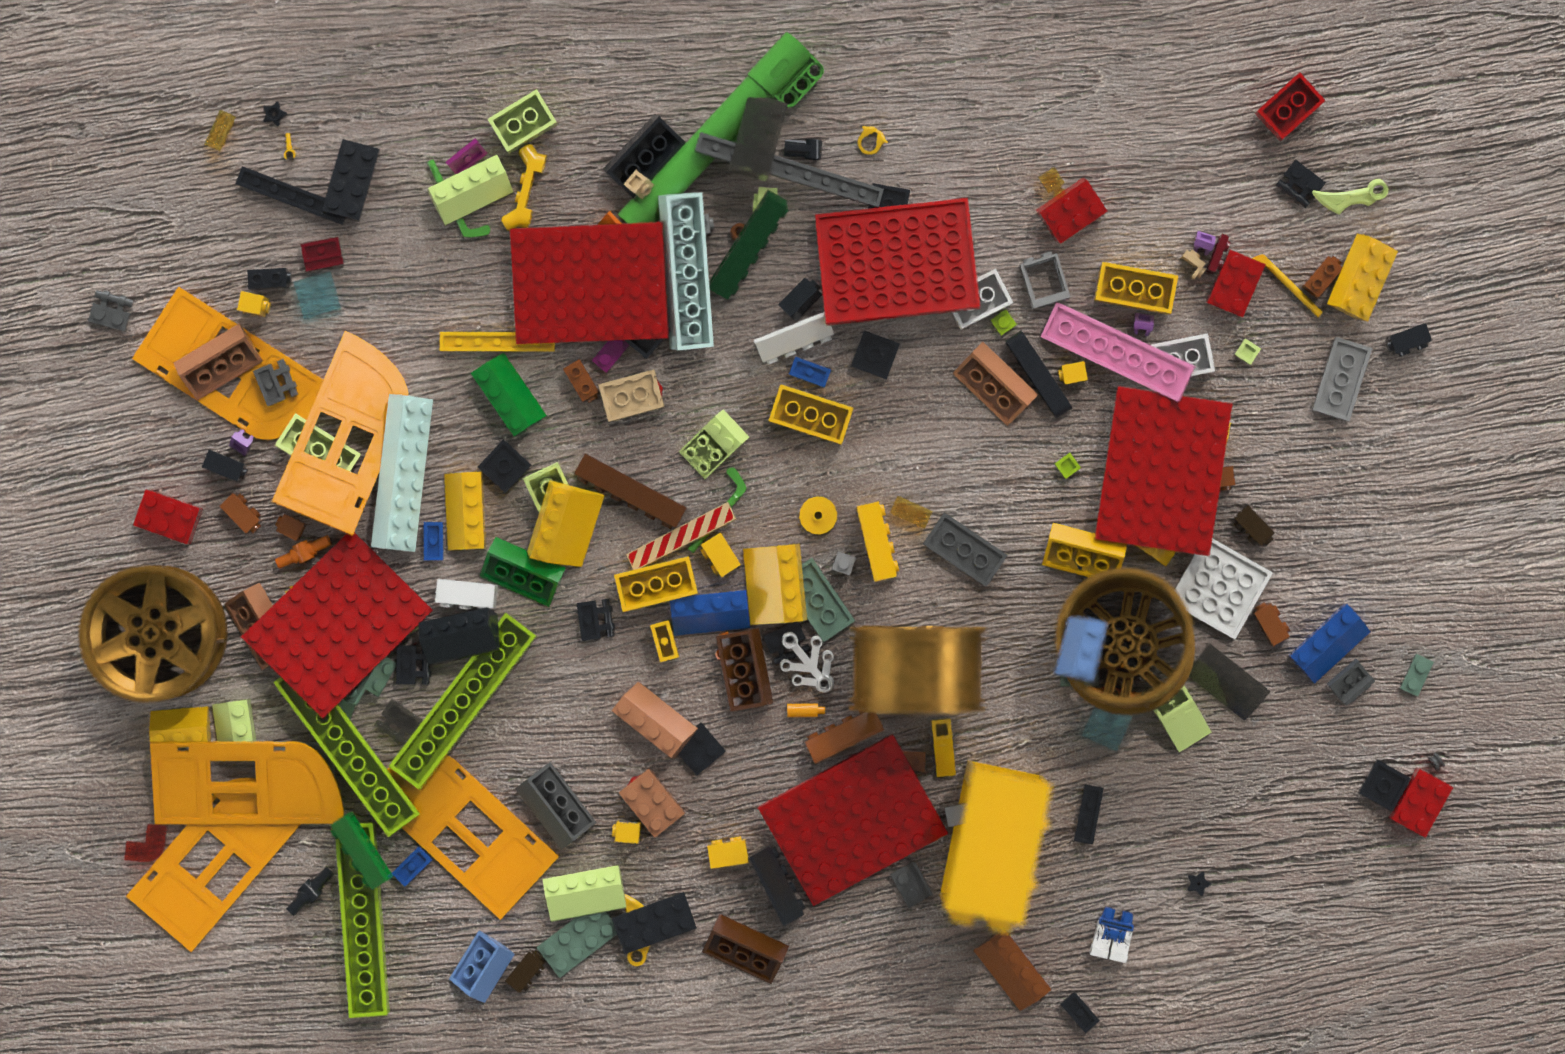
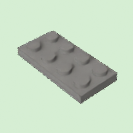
[1312,337,1372,422]

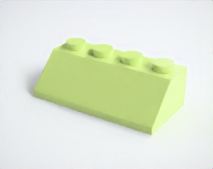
[428,155,513,226]
[275,413,361,472]
[543,865,627,922]

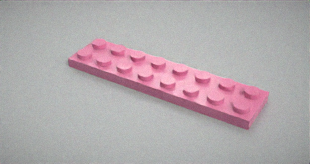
[1041,302,1196,402]

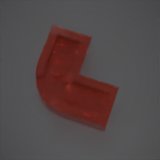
[124,823,168,862]

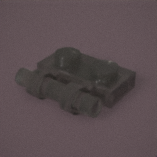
[374,699,423,746]

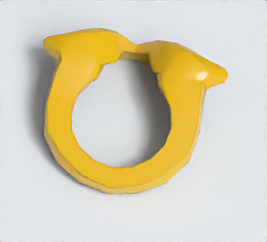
[857,126,888,155]

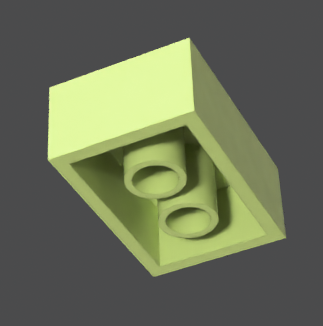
[488,89,558,154]

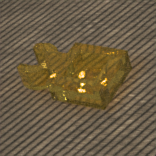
[1038,166,1065,197]

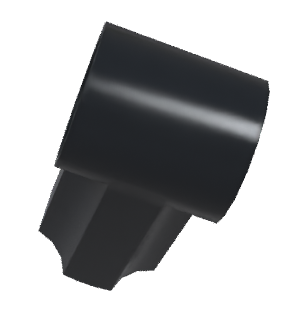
[784,139,823,160]

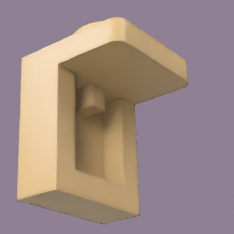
[624,170,654,199]
[1181,250,1206,280]

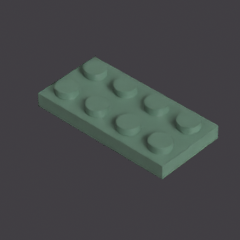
[802,558,855,642]
[536,912,617,978]

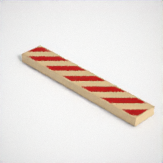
[626,502,737,570]

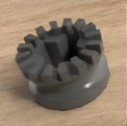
[1427,752,1445,772]

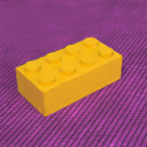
[1327,234,1398,322]
[1094,262,1178,315]
[769,384,853,445]

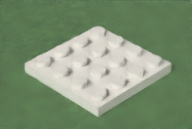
[1175,538,1273,640]

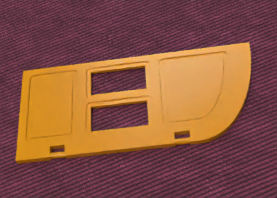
[132,286,323,440]
[272,331,409,536]
[150,741,344,824]
[388,755,559,920]
[126,778,301,952]

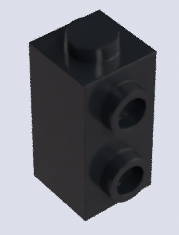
[247,268,292,290]
[778,277,823,322]
[1386,323,1432,357]
[202,450,248,482]

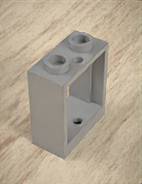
[1019,251,1070,309]

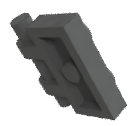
[88,290,134,332]
[253,359,298,407]

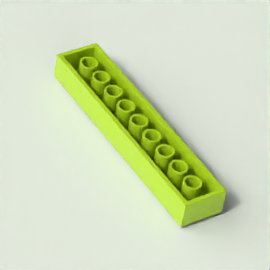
[389,613,538,790]
[273,677,420,837]
[335,821,390,1018]

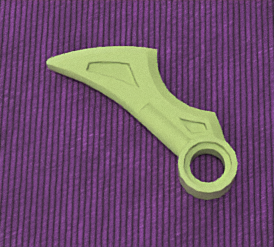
[1312,179,1389,215]

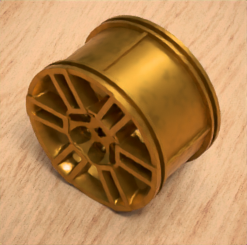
[1055,568,1195,715]
[849,626,986,713]

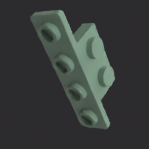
[344,657,397,706]

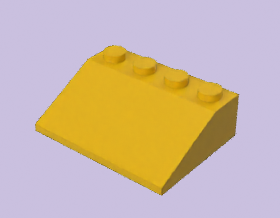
[527,480,605,567]
[743,543,807,625]

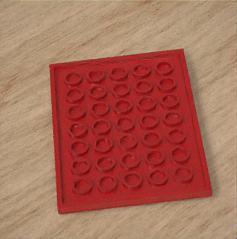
[815,198,980,326]
[510,222,669,344]
[1094,386,1233,556]
[241,532,433,719]
[758,734,948,906]

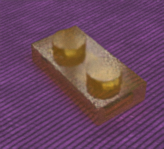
[204,110,236,151]
[890,496,933,529]

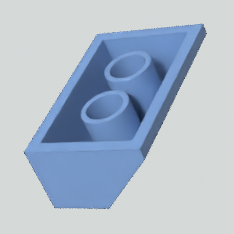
[1055,617,1107,683]
[449,930,515,1003]

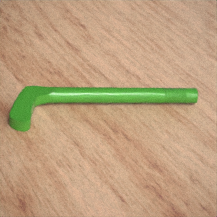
[427,159,490,238]
[688,467,747,553]

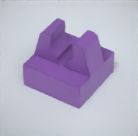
[1194,231,1216,256]
[1134,313,1154,336]
[229,429,254,456]

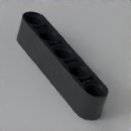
[1005,330,1073,419]

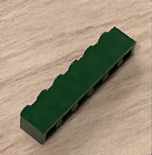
[709,190,789,300]

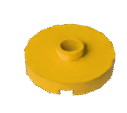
[799,496,837,535]

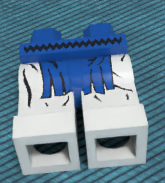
[1089,906,1134,963]

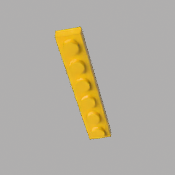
[440,332,555,352]

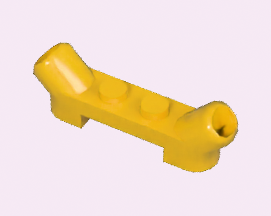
[501,144,547,231]

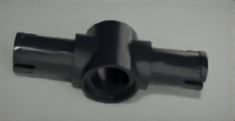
[286,867,334,916]

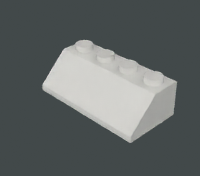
[754,312,834,365]

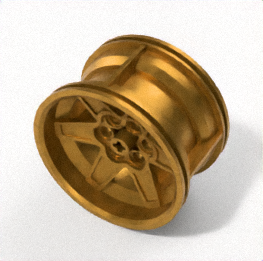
[78,566,228,702]

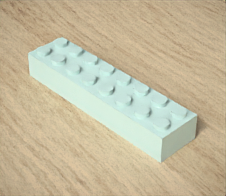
[658,192,714,350]
[371,394,433,552]

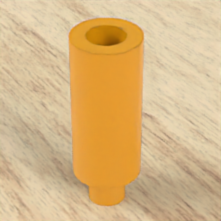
[787,703,825,717]

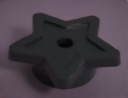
[263,101,287,126]
[1187,871,1212,896]

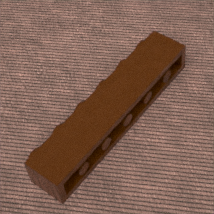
[574,454,687,529]

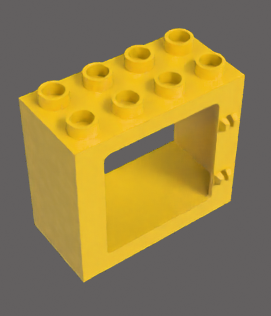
[940,760,1052,933]

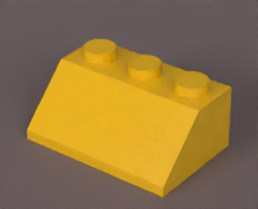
[149,706,212,748]

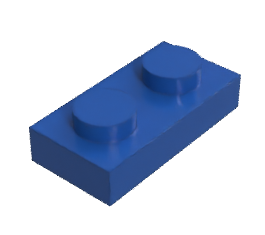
[789,356,831,388]
[424,522,444,560]
[392,846,433,887]

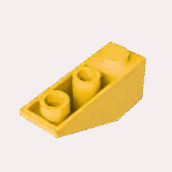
[931,718,956,777]

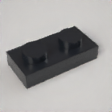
[1060,991,1100,1033]

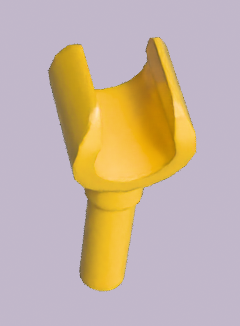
[284,133,296,160]

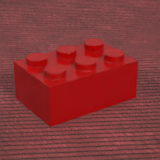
[1254,72,1326,141]
[1035,178,1108,244]
[1206,249,1266,317]
[133,489,203,545]
[1388,767,1453,838]

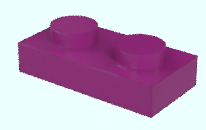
[446,138,488,174]
[592,340,630,373]

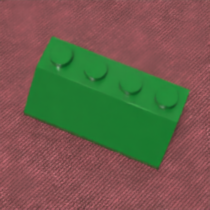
[471,353,547,437]
[479,537,566,607]
[330,811,393,890]

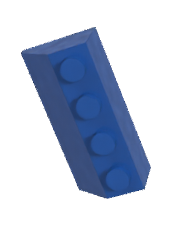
[670,590,750,636]
[1288,604,1371,684]

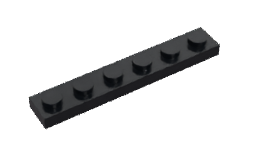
[235,166,346,225]

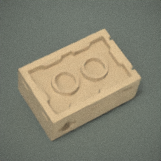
[599,370,665,423]

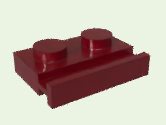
[1206,234,1231,274]
[300,237,344,272]

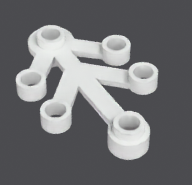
[780,632,834,693]

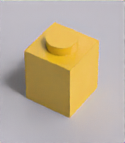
[1058,361,1088,385]

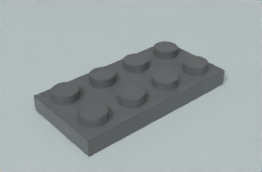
[923,512,1008,587]

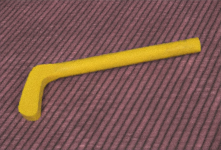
[1252,254,1323,317]

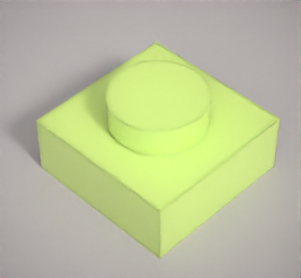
[1234,339,1261,365]

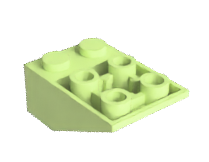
[679,409,749,479]
[1153,686,1212,752]

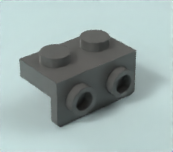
[1327,659,1375,705]

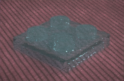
[294,271,342,319]
[1081,707,1132,752]

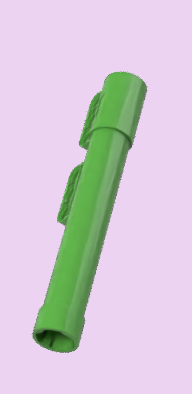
[617,32,824,223]

